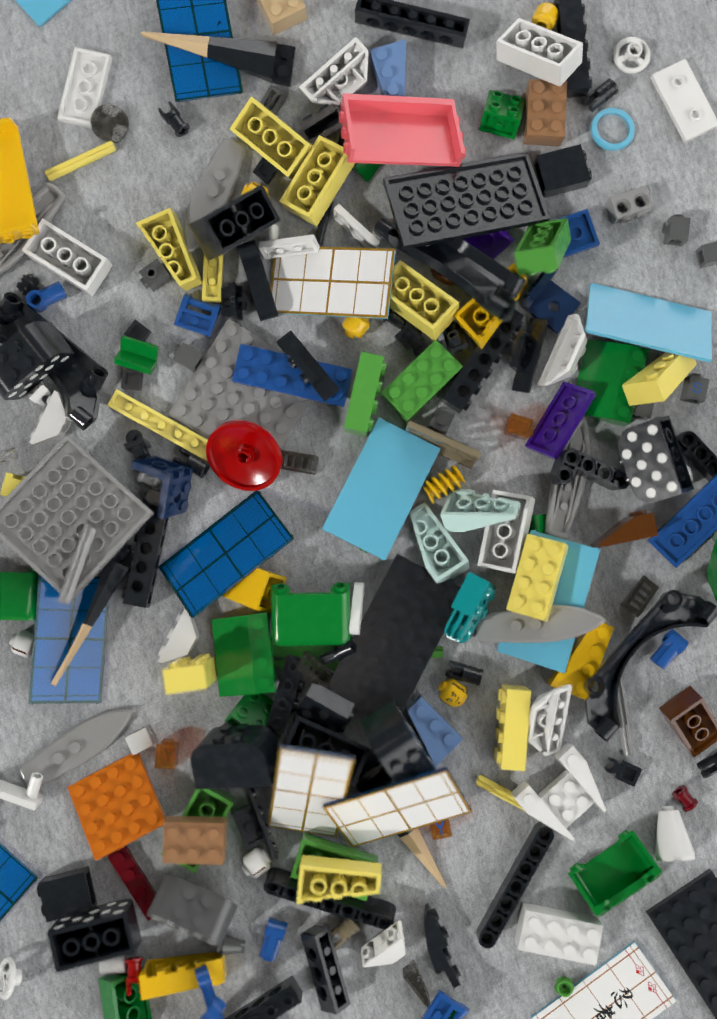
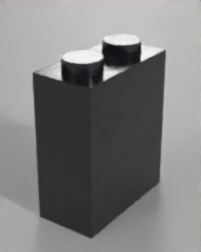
[534,144,592,198]
[295,681,355,734]
[37,866,98,923]

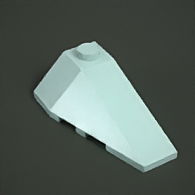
[440,489,520,532]
[409,502,469,583]

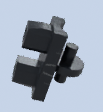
[221,282,252,321]
[443,321,469,355]
[124,429,152,459]

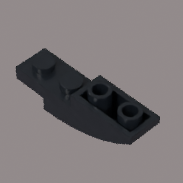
[424,904,461,988]

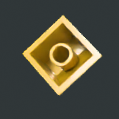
[222,567,287,613]

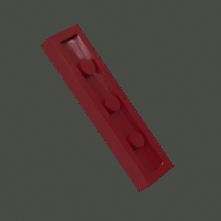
[107,845,156,921]

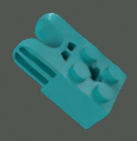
[445,572,497,643]

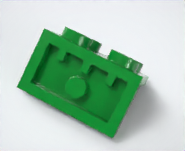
[479,90,525,140]
[224,693,273,727]

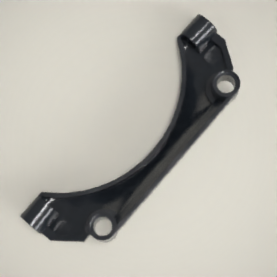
[374,219,526,321]
[0,292,108,430]
[583,590,717,742]

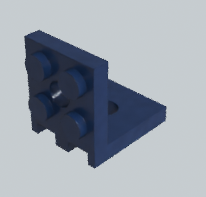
[521,270,581,334]
[131,455,193,519]

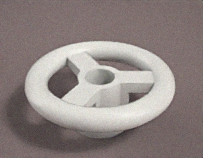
[613,37,650,74]
[0,956,22,1000]

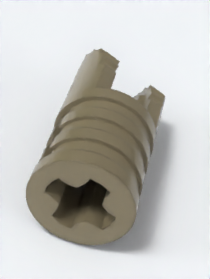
[330,918,361,950]

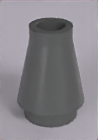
[216,935,245,955]

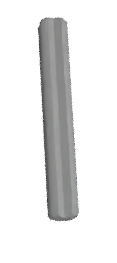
[58,526,96,604]
[617,679,634,756]

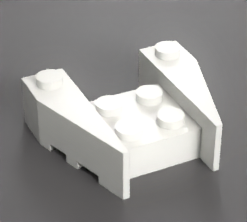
[511,742,606,841]

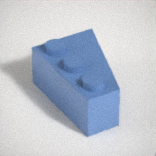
[370,39,406,96]
[406,694,463,767]

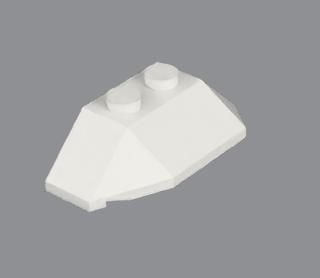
[299,37,369,107]
[537,314,587,386]
[528,684,572,756]

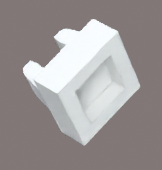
[28,381,52,406]

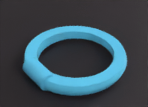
[591,108,635,151]

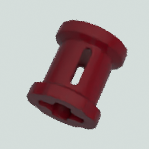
[671,785,698,812]

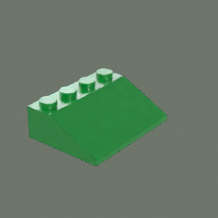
[576,339,649,427]
[212,613,277,697]

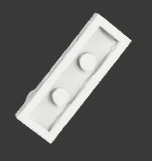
[332,204,382,248]
[259,224,319,259]
[0,772,44,811]

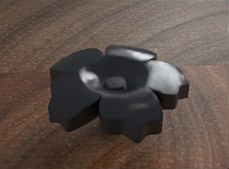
[16,274,40,297]

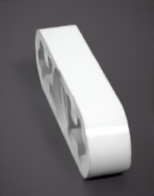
[349,582,365,635]

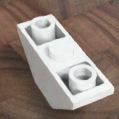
[29,390,72,446]
[158,609,199,663]
[361,920,406,967]

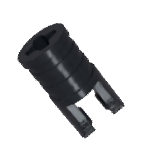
[581,78,618,112]
[172,447,210,478]
[445,660,483,686]
[697,752,717,778]

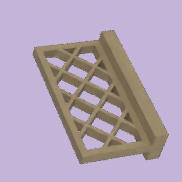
[405,420,482,469]

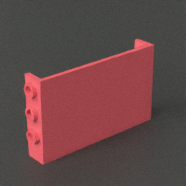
[339,93,466,167]

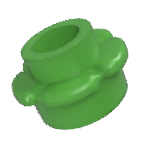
[554,977,574,997]

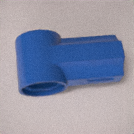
[26,281,67,312]
[650,629,689,670]
[259,917,288,962]

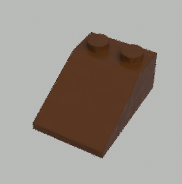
[590,510,658,548]
[659,686,717,757]

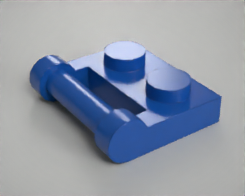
[174,294,222,338]
[421,990,469,1019]

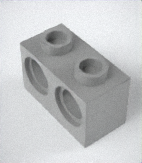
[606,185,654,225]

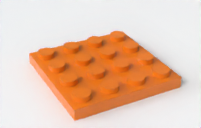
[67,753,166,861]

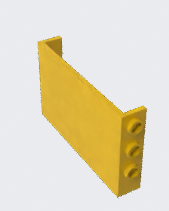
[0,118,40,244]

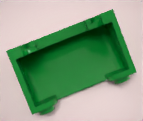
[0,568,39,621]
[271,582,351,646]
[568,830,663,918]

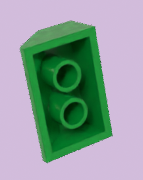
[98,966,152,1019]

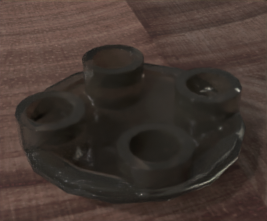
[90,104,129,143]

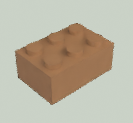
[523,79,567,146]
[162,816,228,865]

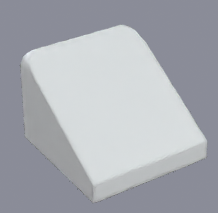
[125,727,154,755]

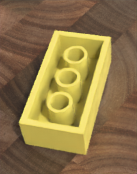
[230,96,313,179]
[279,135,355,227]
[389,260,460,341]
[506,534,569,622]
[162,653,218,694]
[493,684,531,771]

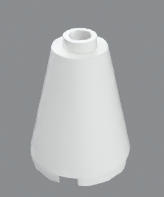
[655,806,695,861]

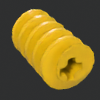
[422,465,466,504]

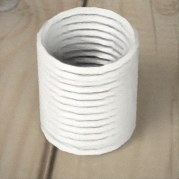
[99,954,129,975]

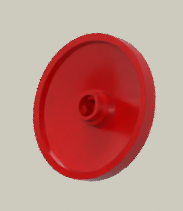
[206,420,282,491]

